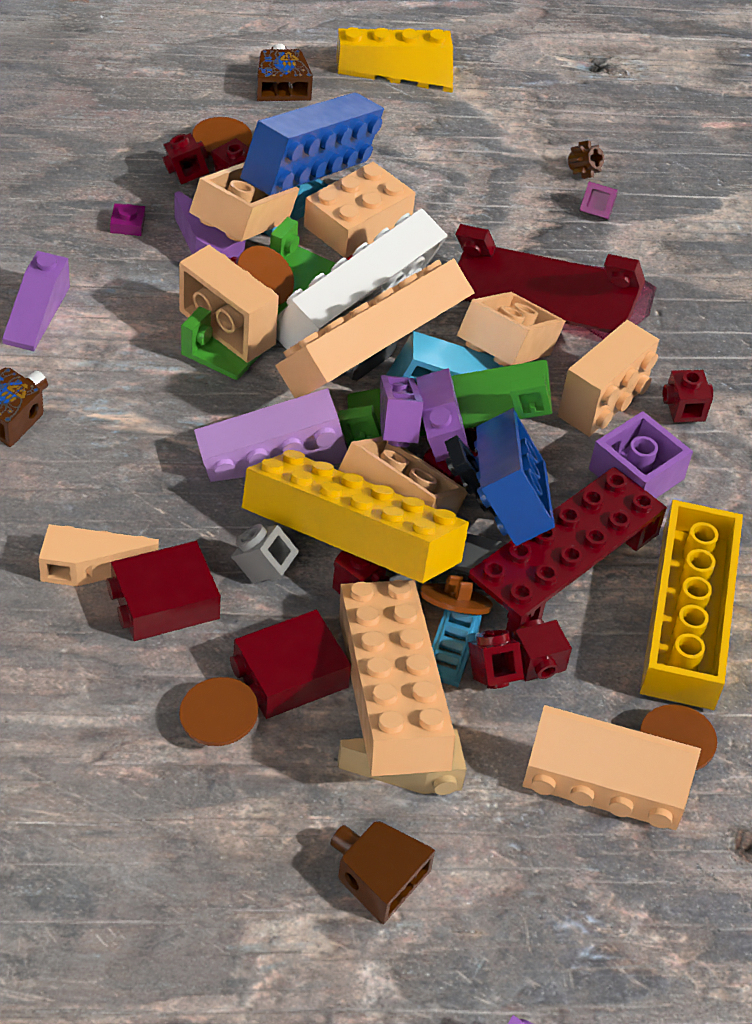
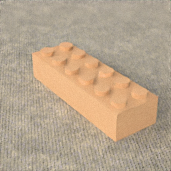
[275,258,474,398]
[339,580,455,777]

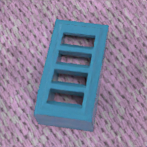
[432,609,482,687]

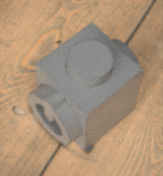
[231,524,299,583]

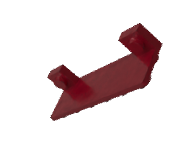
[455,224,645,333]
[469,467,667,639]

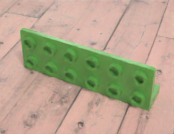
[181,217,336,380]
[338,360,552,447]

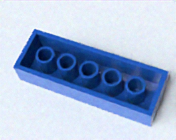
[240,92,384,196]

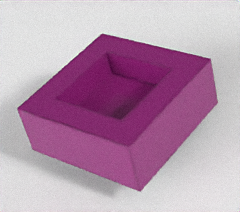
[579,181,618,220]
[110,203,146,236]

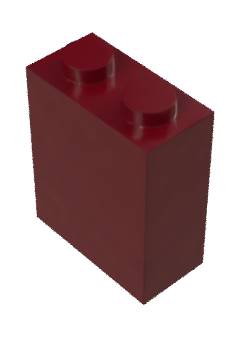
[106,540,221,641]
[230,609,351,719]

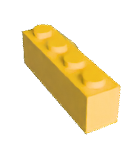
[336,27,453,93]

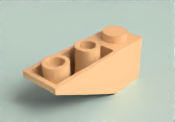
[39,524,159,587]

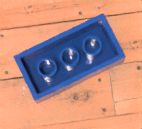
[474,408,555,546]

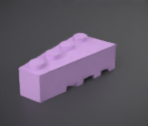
[194,388,347,482]

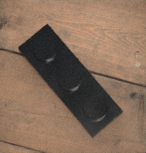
[445,435,497,517]

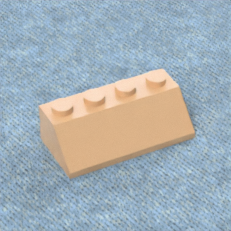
[522,705,701,830]

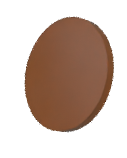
[192,117,252,156]
[236,246,294,306]
[419,575,493,615]
[179,677,259,746]
[640,704,717,771]

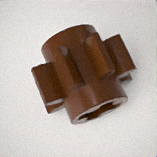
[568,140,605,179]

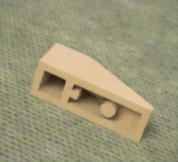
[338,729,467,795]

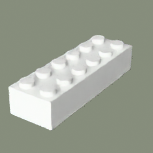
[276,208,448,349]

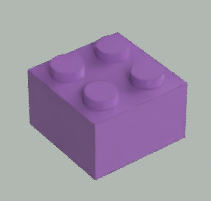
[589,411,693,498]

